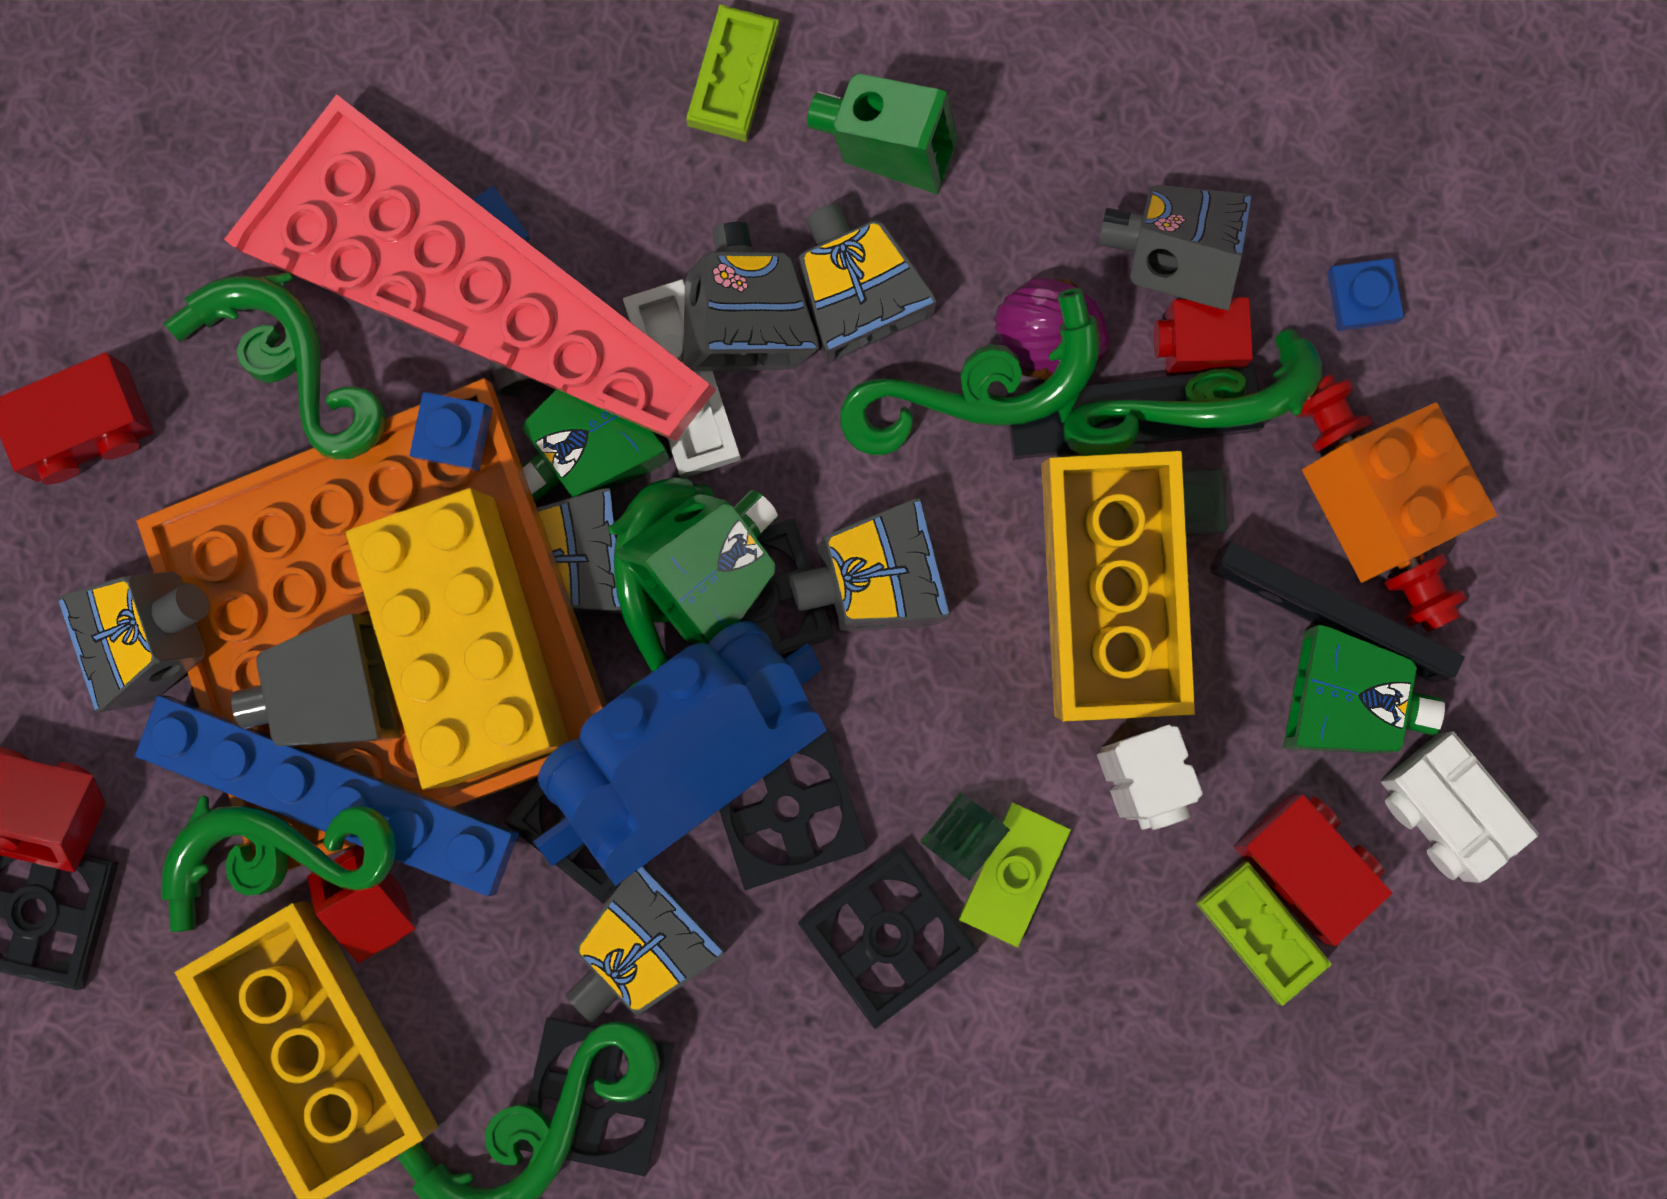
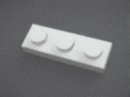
[623,279,741,478]

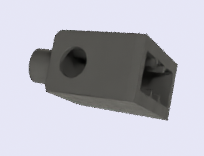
[231,614,401,746]

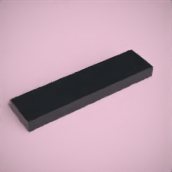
[1006,366,1264,460]
[1210,541,1465,683]

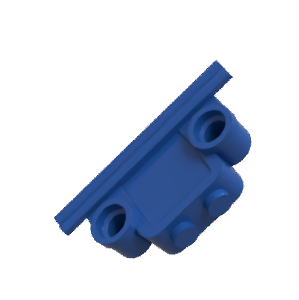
[533,621,827,886]

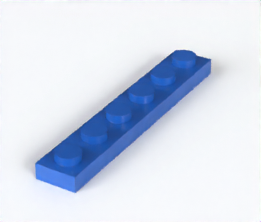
[135,695,519,897]

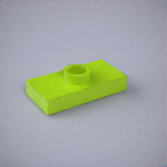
[686,4,779,142]
[958,802,1071,948]
[1194,862,1332,1006]

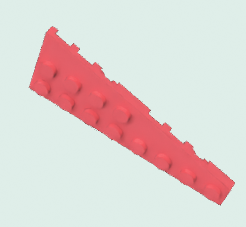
[224,94,716,441]

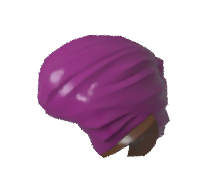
[993,277,1109,381]

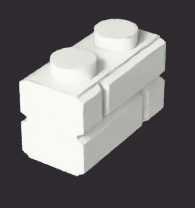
[1097,725,1203,830]
[1380,731,1539,883]

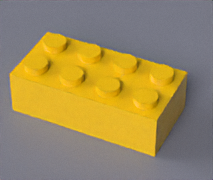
[1041,451,1195,721]
[345,488,569,789]
[174,900,439,1199]

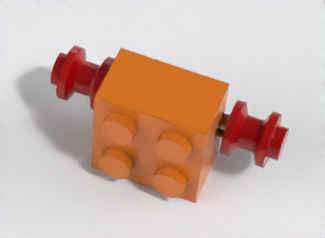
[1297,374,1498,633]

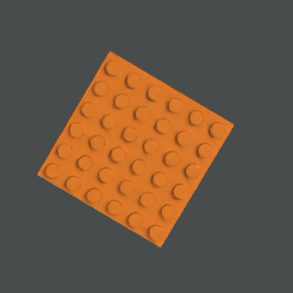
[136,379,607,872]

